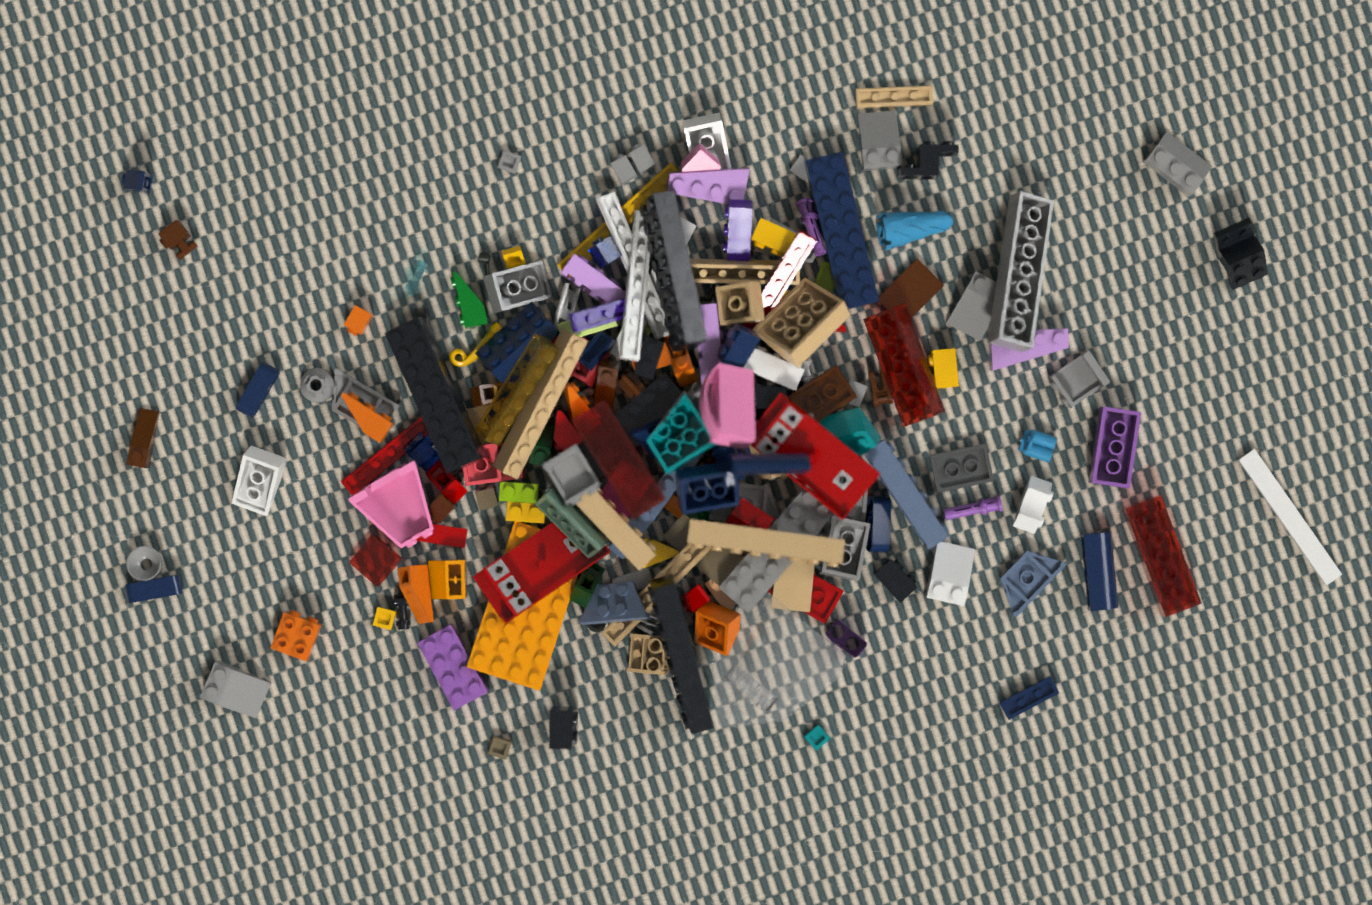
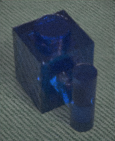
[588,235,622,269]
[403,432,440,472]

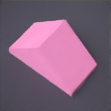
[681,143,721,173]

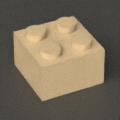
[716,281,765,326]

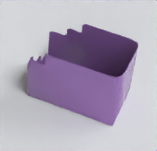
[825,619,867,658]

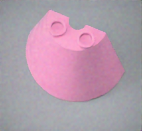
[348,460,434,548]

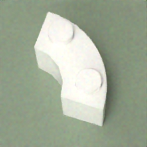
[1013,476,1054,534]

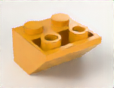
[428,559,467,599]

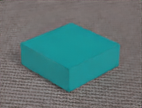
[804,724,831,751]

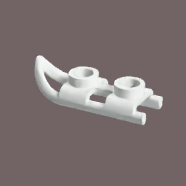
[554,283,581,331]

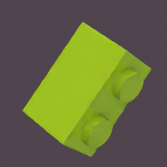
[499,482,540,503]

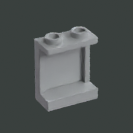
[1048,350,1110,408]
[543,445,601,506]

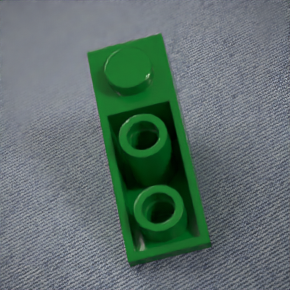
[450,271,489,329]

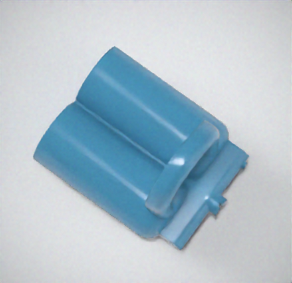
[1018,429,1057,463]

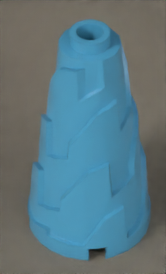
[876,211,953,251]

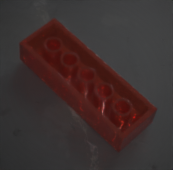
[863,303,946,427]
[572,400,667,520]
[1121,495,1202,617]

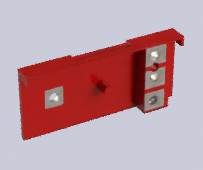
[750,393,881,520]
[472,508,611,624]

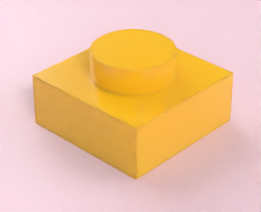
[502,246,526,269]
[373,606,397,630]

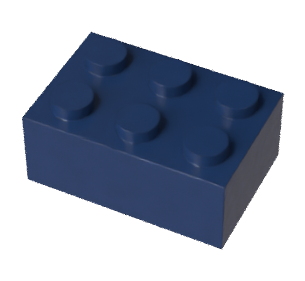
[675,461,739,514]

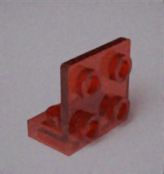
[350,533,403,587]

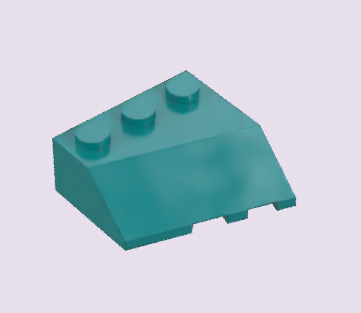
[646,393,717,475]
[819,407,881,456]

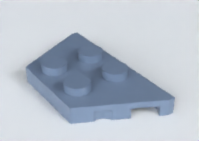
[1000,551,1067,618]
[579,581,650,625]

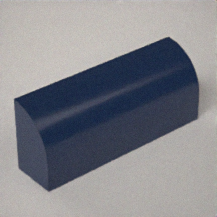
[727,453,811,475]
[1081,531,1119,611]

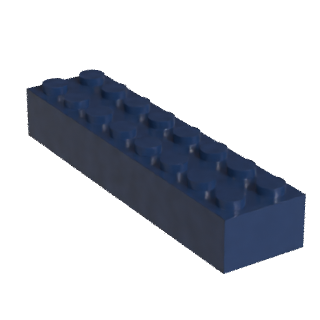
[804,152,879,310]

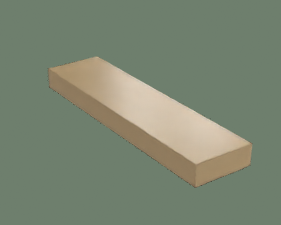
[855,85,933,108]

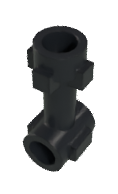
[394,593,411,630]

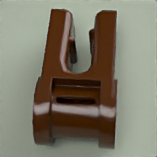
[868,368,893,408]

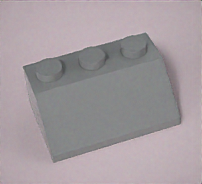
[1143,131,1212,197]

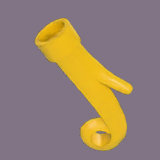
[449,321,503,367]

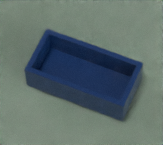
[475,301,560,385]

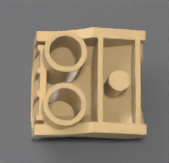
[627,633,670,675]

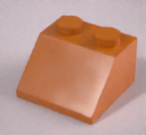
[694,601,741,656]

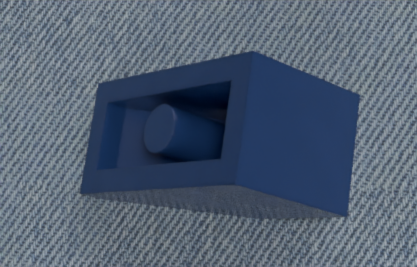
[121,169,153,194]

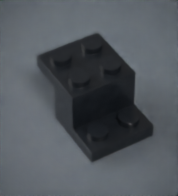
[897,141,959,180]
[1214,218,1268,290]

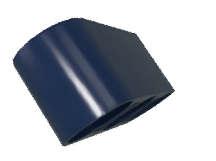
[235,361,280,419]
[866,496,891,552]
[125,575,183,603]

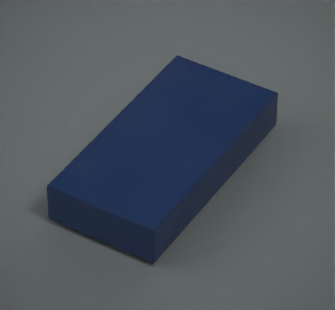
[578,331,615,371]

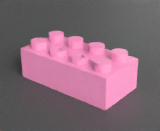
[699,363,755,449]

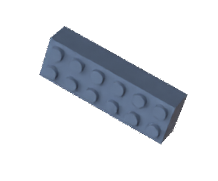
[864,440,949,550]

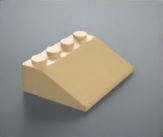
[752,278,850,368]

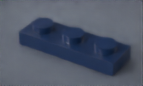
[999,676,1059,720]

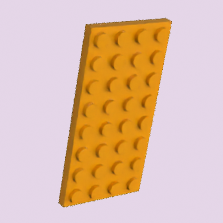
[467,521,578,691]

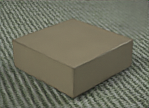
[475,487,499,511]
[488,735,512,760]

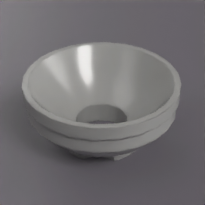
[300,368,334,403]
[126,546,162,581]

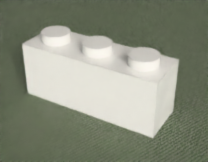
[744,346,805,392]

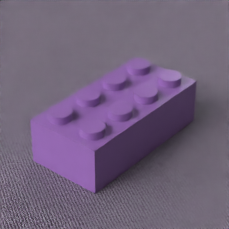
[1088,406,1141,489]
[417,623,489,710]

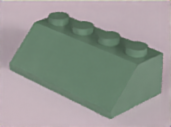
[535,484,609,559]

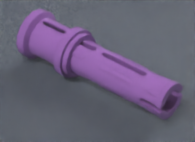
[796,198,827,256]
[943,495,1003,521]

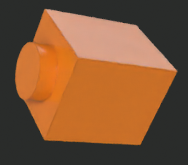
[344,305,374,336]

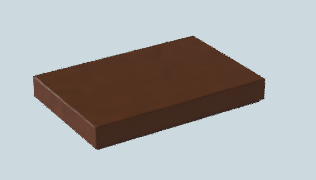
[878,258,944,326]
[788,365,857,423]

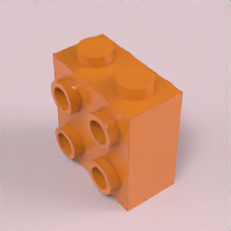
[270,609,322,662]

